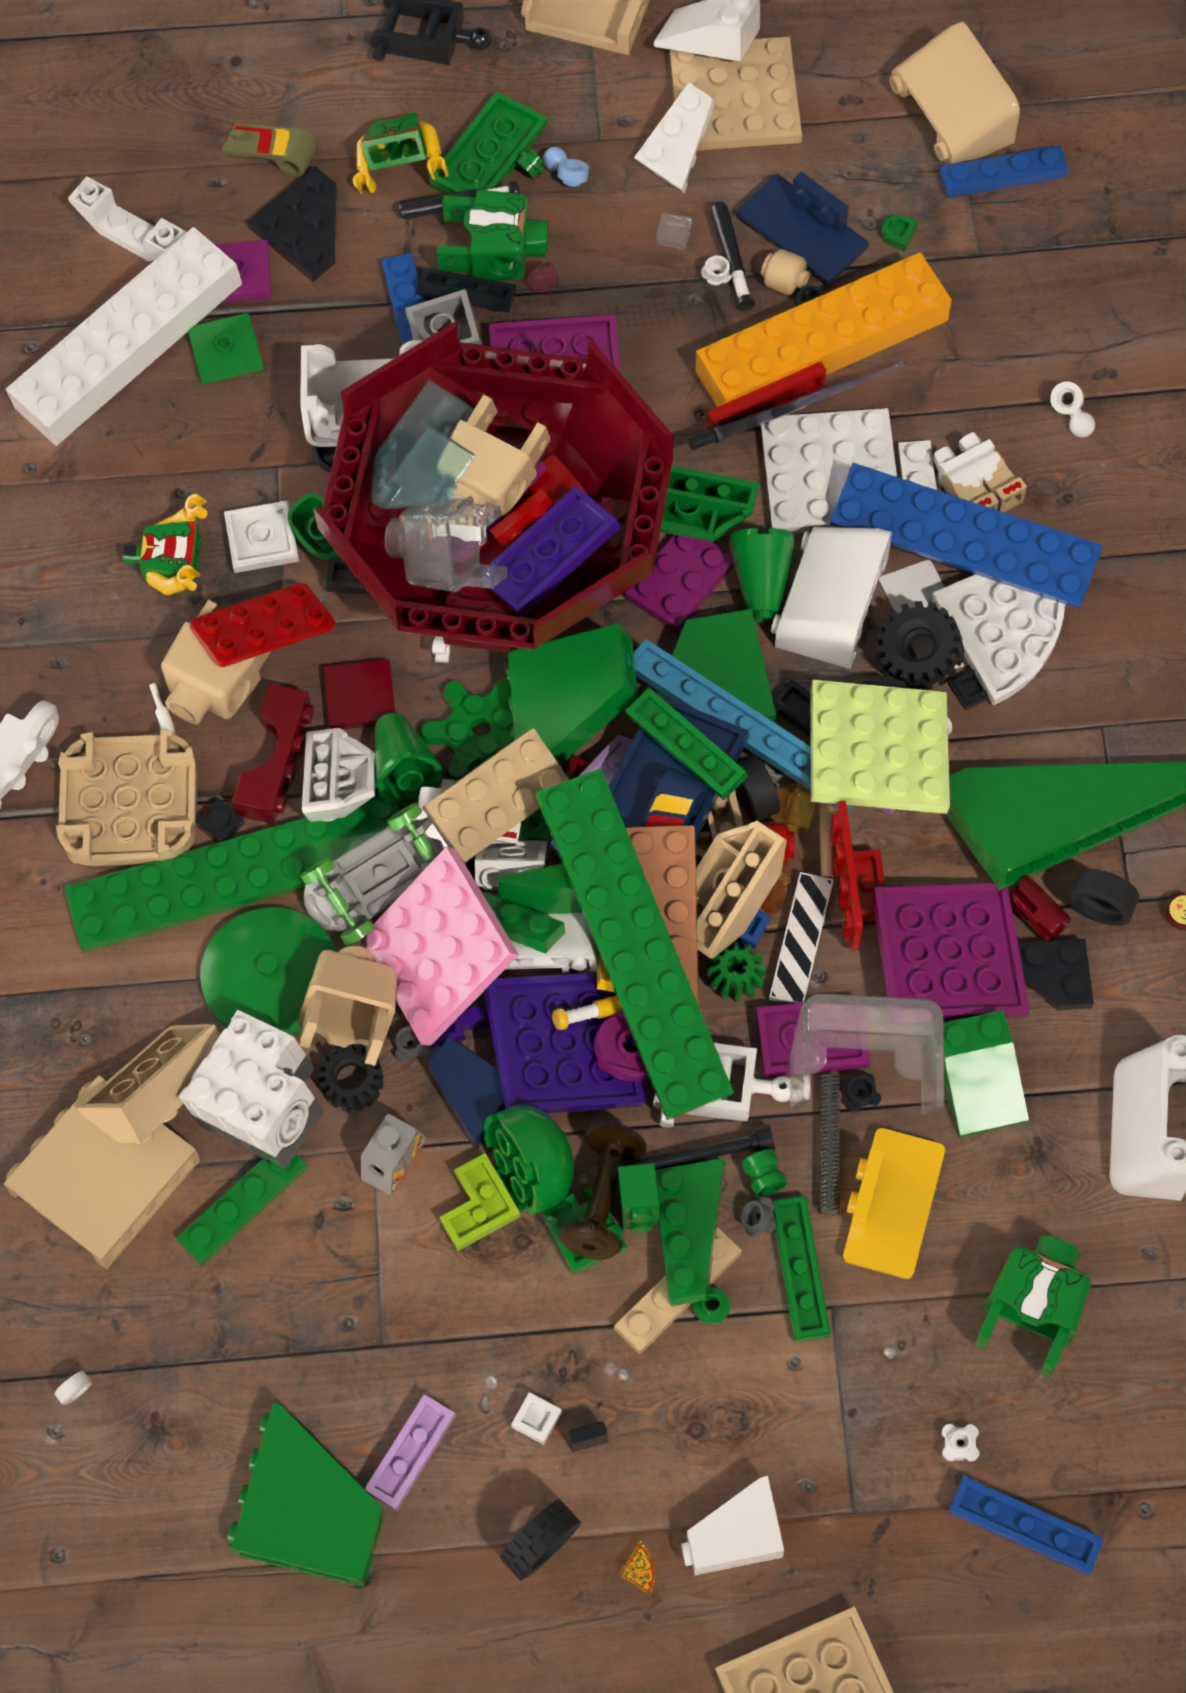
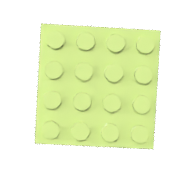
[810,680,950,814]

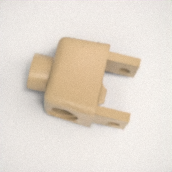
[437,395,551,522]
[161,600,271,725]
[298,946,397,1066]

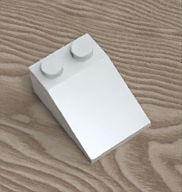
[654,0,760,62]

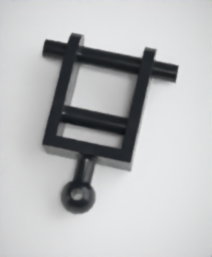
[370,0,492,65]

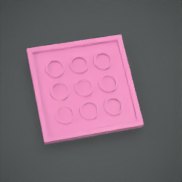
[361,847,519,1046]

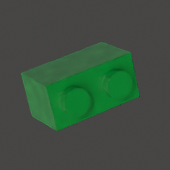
[618,1163,659,1233]

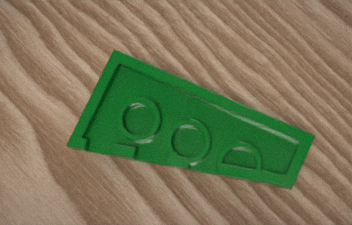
[655,1158,726,1306]

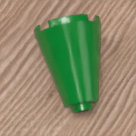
[729,528,795,623]
[375,713,443,805]

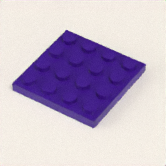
[484,973,646,1114]

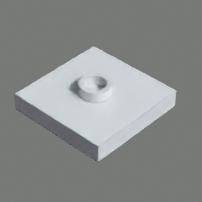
[224,500,299,573]

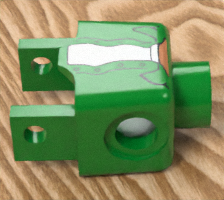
[437,189,549,281]
[975,1235,1091,1378]

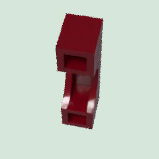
[232,683,314,825]

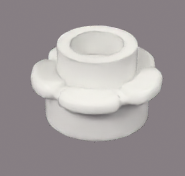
[701,256,732,286]

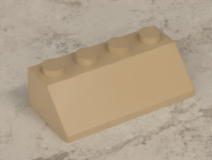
[77,1024,220,1144]

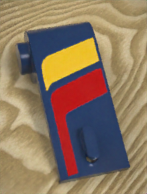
[639,768,709,827]

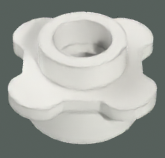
[942,1424,979,1462]

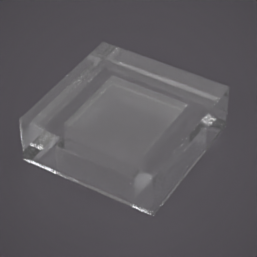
[656,213,693,249]

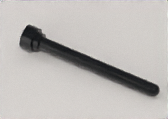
[621,1124,775,1170]

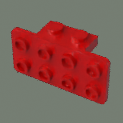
[469,455,587,573]
[190,583,335,667]
[829,800,886,951]

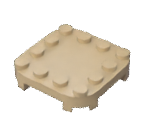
[56,729,197,866]

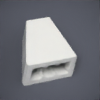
[681,1476,784,1575]

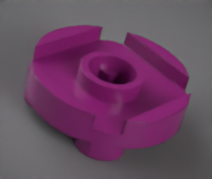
[594,1011,649,1082]

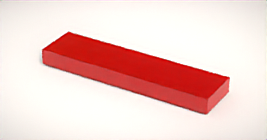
[707,361,826,431]

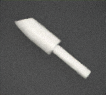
[149,683,175,734]

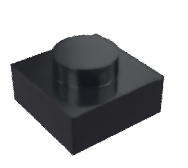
[196,798,245,843]

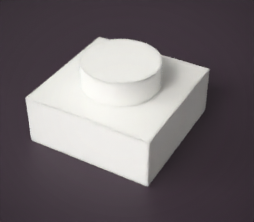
[511,1392,562,1445]

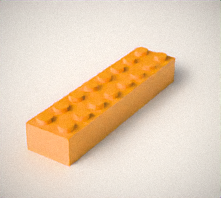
[695,252,952,407]

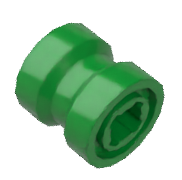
[742,1149,788,1198]

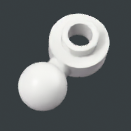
[1050,382,1095,438]

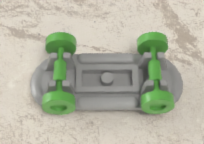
[300,803,449,946]

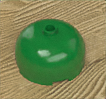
[484,1105,574,1217]

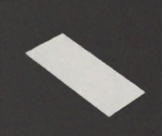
[879,559,969,669]

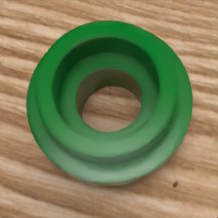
[516,150,544,179]
[694,1288,730,1325]

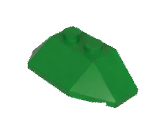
[660,466,759,542]

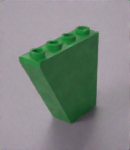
[657,609,776,723]
[506,623,638,766]
[227,1403,385,1588]

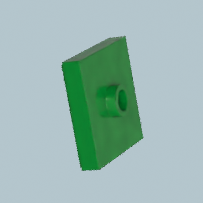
[188,313,264,385]

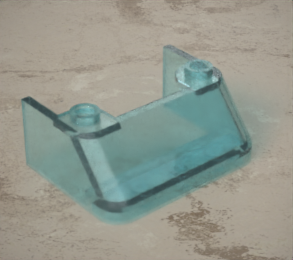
[371,379,475,510]

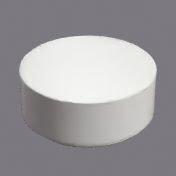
[54,1370,92,1405]

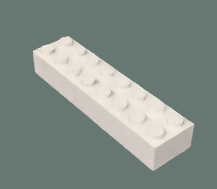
[6,227,242,446]

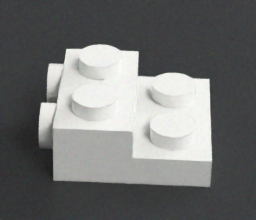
[475,840,547,891]

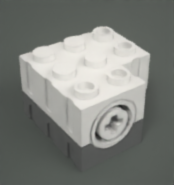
[178,1010,324,1170]

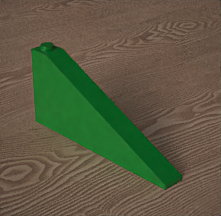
[945,762,1186,890]

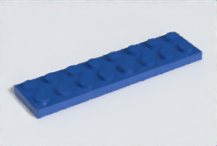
[830,462,1103,609]

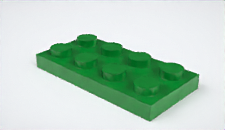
[429,91,548,194]

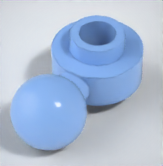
[543,147,589,187]

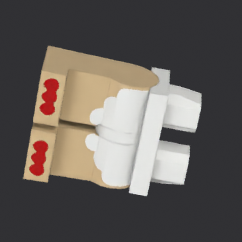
[933,432,1027,512]

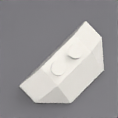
[302,728,375,822]

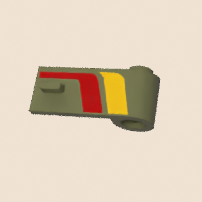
[221,122,319,177]

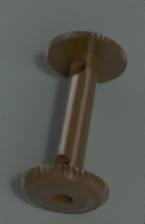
[559,1122,647,1260]

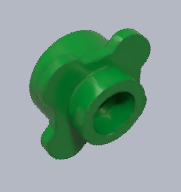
[519,811,551,841]

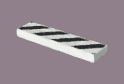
[769,872,834,1005]

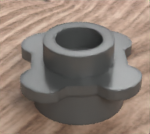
[391,1026,430,1062]
[741,1197,776,1236]

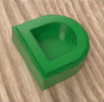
[881,215,918,251]

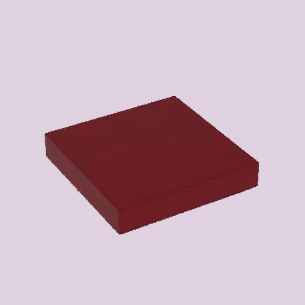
[323,659,396,730]

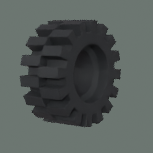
[318,1044,384,1112]

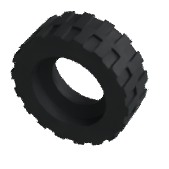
[500,1499,581,1581]

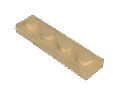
[614,1227,742,1354]

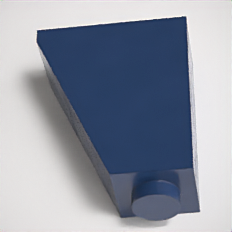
[428,1037,505,1149]

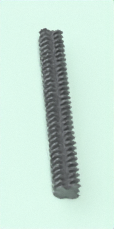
[820,1073,840,1215]

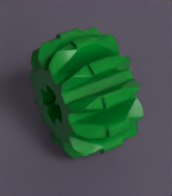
[707,941,767,1003]

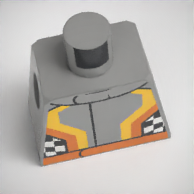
[361,1114,427,1197]

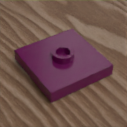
[215,240,272,303]

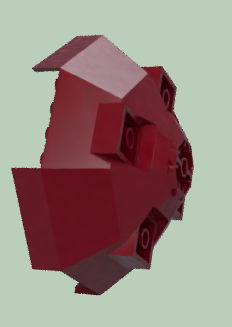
[314,320,674,653]

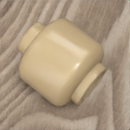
[761,249,810,295]

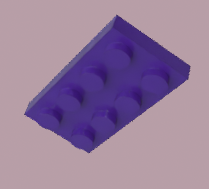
[477,485,621,617]

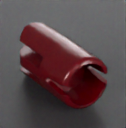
[1010,875,1071,941]

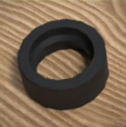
[735,754,781,822]
[1068,869,1140,926]

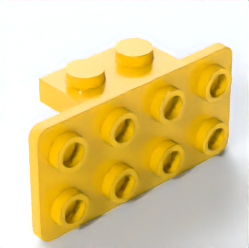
[843,1128,945,1279]

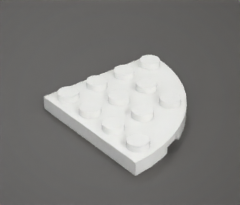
[931,574,1065,706]

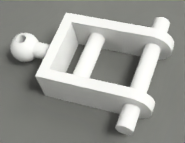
[653,1043,796,1128]

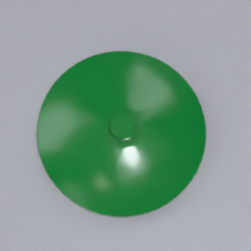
[200,907,336,1037]

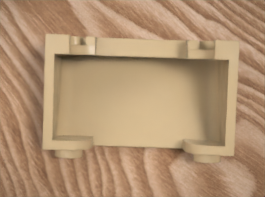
[889,22,1020,165]

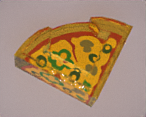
[619,1542,657,1596]

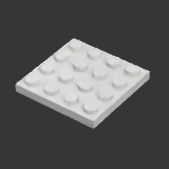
[760,408,897,534]

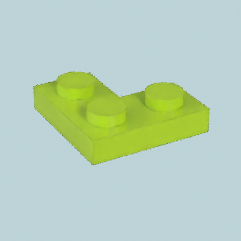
[439,1153,521,1251]

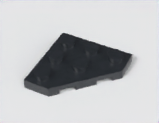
[248,166,337,282]

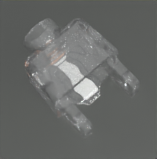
[385,495,508,592]

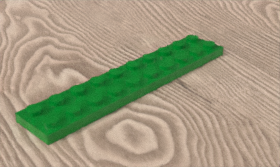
[535,768,734,1120]
[65,796,400,953]

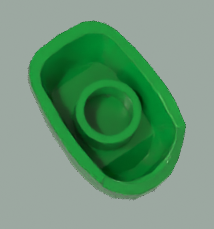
[287,493,340,561]

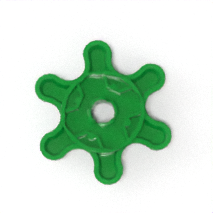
[419,679,514,781]

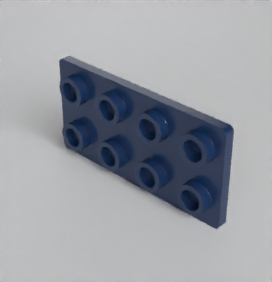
[737,171,869,284]

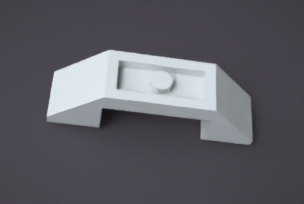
[68,176,187,262]

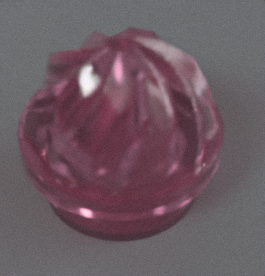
[528,261,559,293]

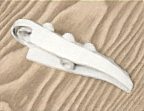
[0,700,59,809]

